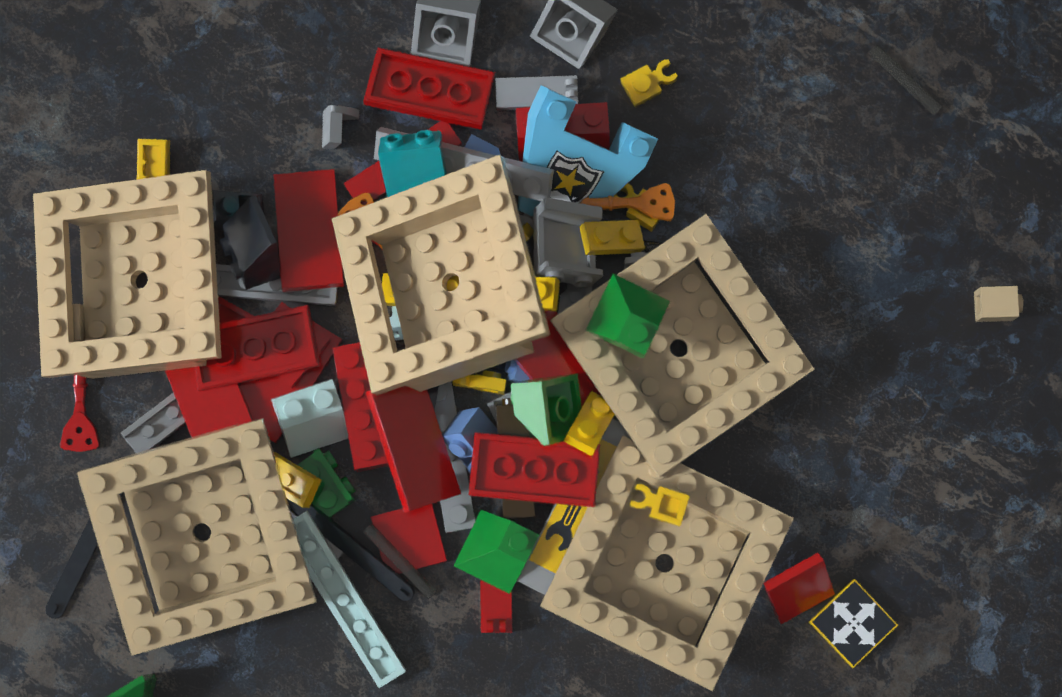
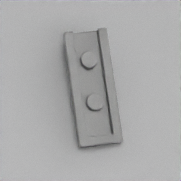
[496,75,578,111]
[121,392,186,453]

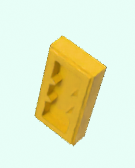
[137,139,170,179]

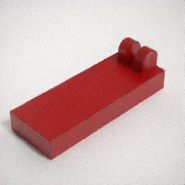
[480,580,512,633]

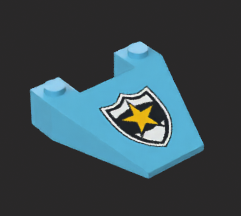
[517,85,658,216]

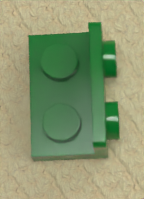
[297,448,356,518]

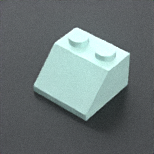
[271,379,349,458]

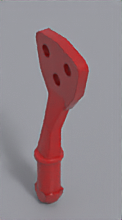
[60,375,100,452]

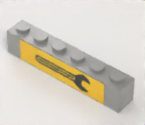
[517,419,631,595]

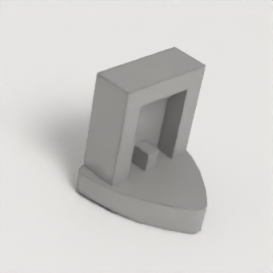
[322,105,359,149]

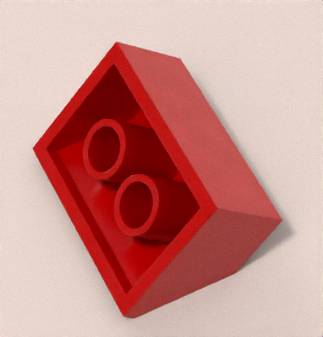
[516,102,610,162]

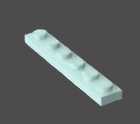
[293,510,406,688]

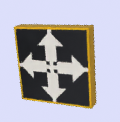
[809,579,898,668]

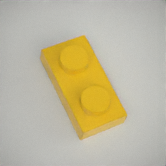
[579,220,645,255]
[564,391,615,456]
[273,452,321,508]

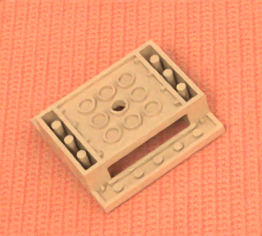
[332,154,550,395]
[33,170,221,379]
[551,214,814,477]
[77,418,317,656]
[540,436,794,691]

